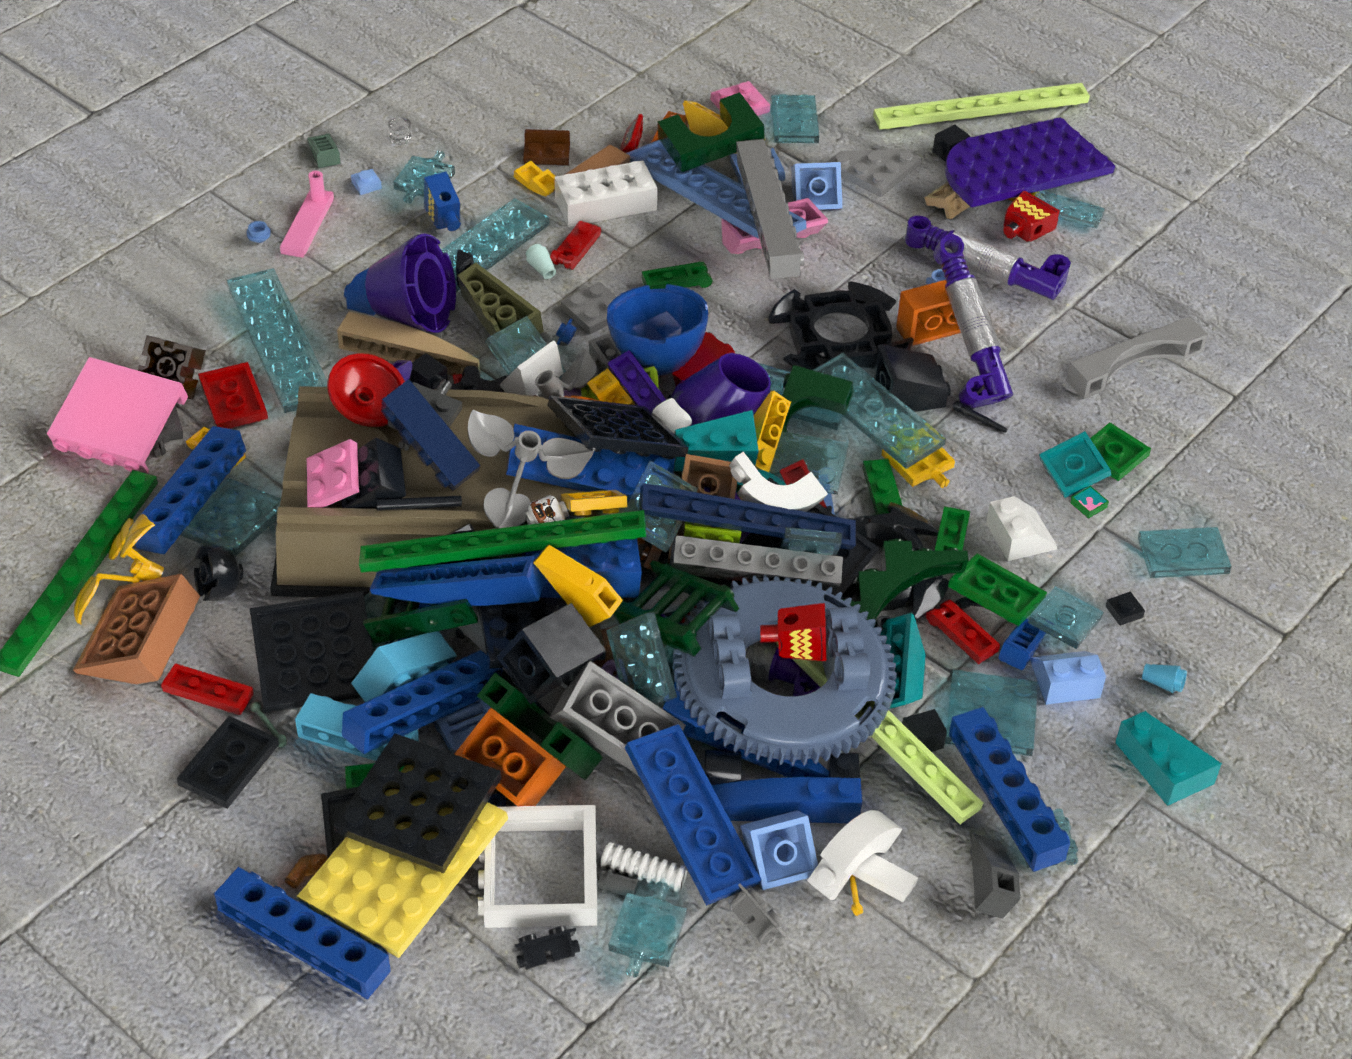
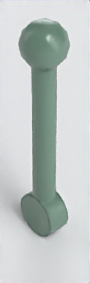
[250,702,287,747]

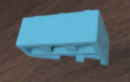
[351,631,457,702]

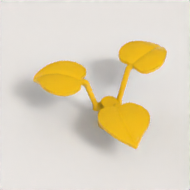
[74,514,164,625]

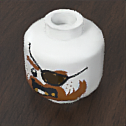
[525,495,569,525]

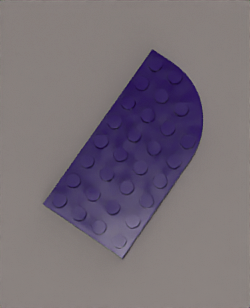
[945,117,1115,208]

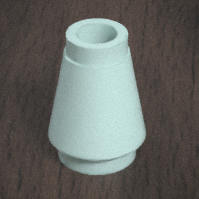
[526,244,556,279]

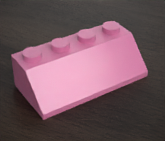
[721,198,828,254]

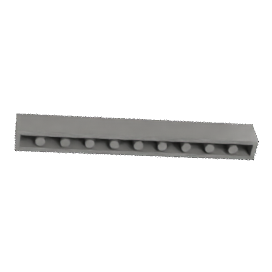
[736,139,804,279]

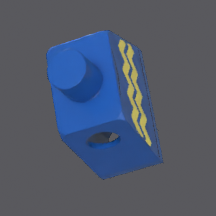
[424,172,461,231]

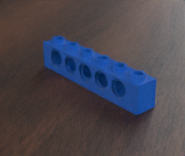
[129,426,246,555]
[342,650,503,754]
[949,707,1070,872]
[214,867,391,1000]

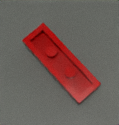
[161,663,254,716]

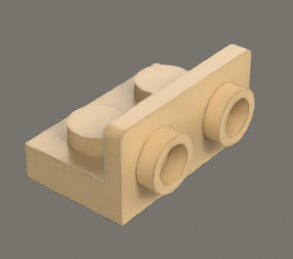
[925,182,970,219]

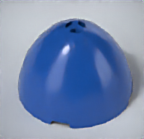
[607,284,709,376]

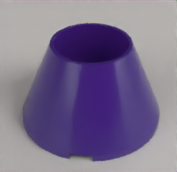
[365,233,456,333]
[671,353,771,426]

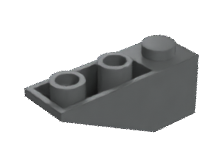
[971,833,1021,919]

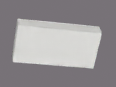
[852,854,918,902]

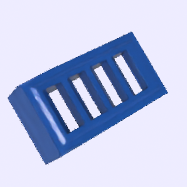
[999,619,1048,670]

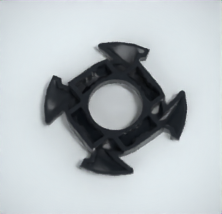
[768,281,914,376]
[826,502,949,620]

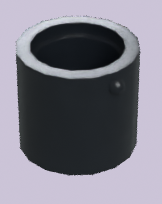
[704,750,742,785]

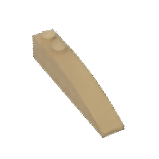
[337,311,480,375]

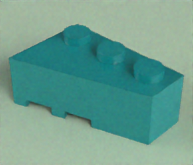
[674,410,759,471]
[1115,711,1222,806]

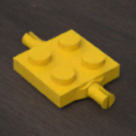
[881,426,955,488]

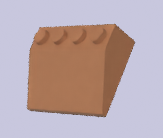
[73,574,200,684]

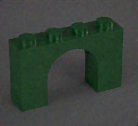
[657,92,765,172]
[770,365,854,480]
[477,673,603,781]

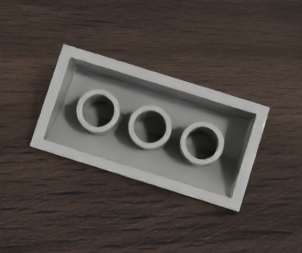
[550,661,686,775]

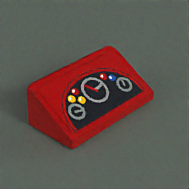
[620,114,643,153]

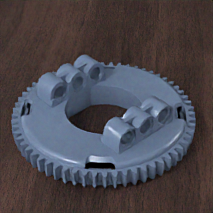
[673,575,897,766]

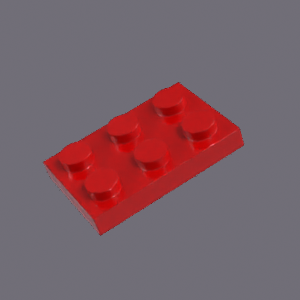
[198,362,268,429]

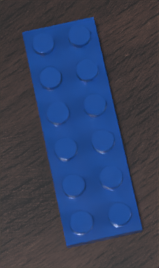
[506,424,675,503]
[625,724,762,906]

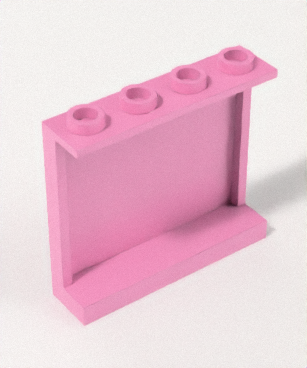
[47,357,188,474]

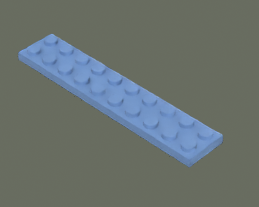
[626,140,806,239]

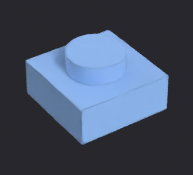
[351,169,382,195]

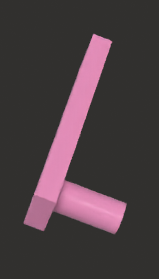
[280,171,334,258]

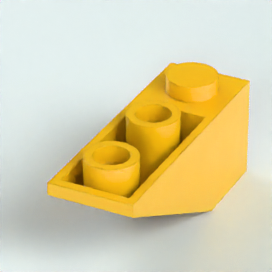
[754,391,791,472]
[533,545,623,627]

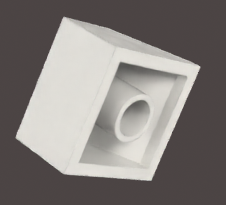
[500,340,563,397]
[986,496,1057,561]

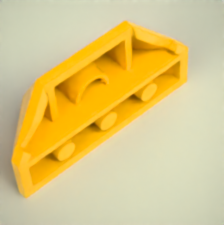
[683,100,737,154]

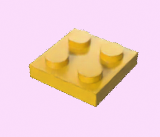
[561,490,627,516]

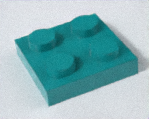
[1039,431,1111,498]

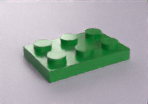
[948,553,1047,627]

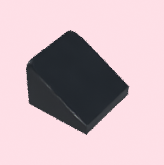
[456,249,474,287]

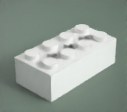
[555,160,658,227]

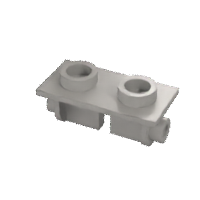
[728,884,787,946]

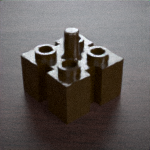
[138,335,206,400]

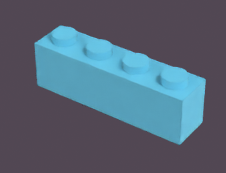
[295,693,419,761]

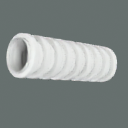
[601,842,687,892]

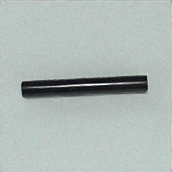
[376,495,462,511]

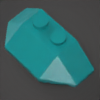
[880,612,926,709]

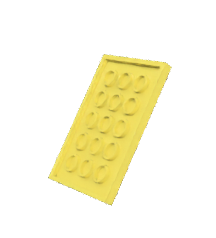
[297,765,508,958]

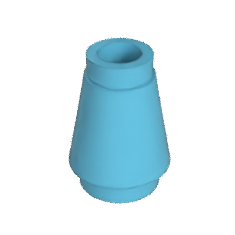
[1142,664,1187,693]

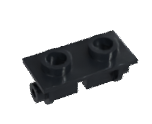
[512,925,580,970]

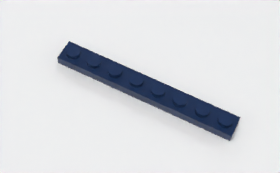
[639,483,856,550]

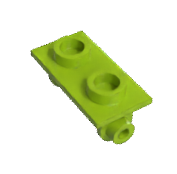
[684,521,741,543]

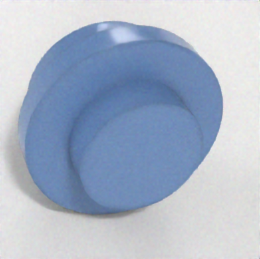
[246,221,271,243]

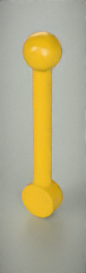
[849,875,863,916]

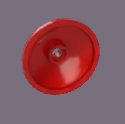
[327,353,405,427]

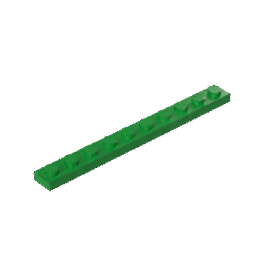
[0,470,158,677]
[359,510,646,573]

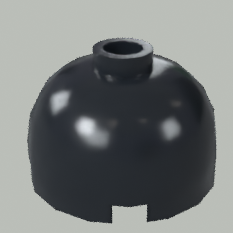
[194,545,243,601]

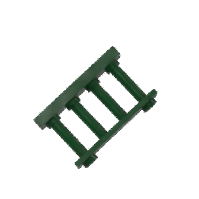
[363,558,481,644]
[613,560,739,657]

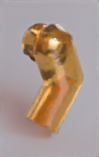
[284,853,327,888]

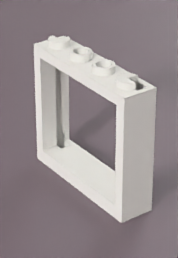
[478,805,597,928]

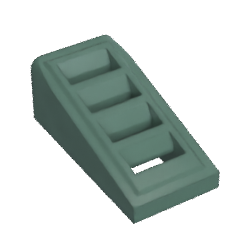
[307,134,341,168]

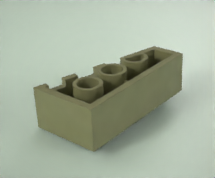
[458,263,544,358]

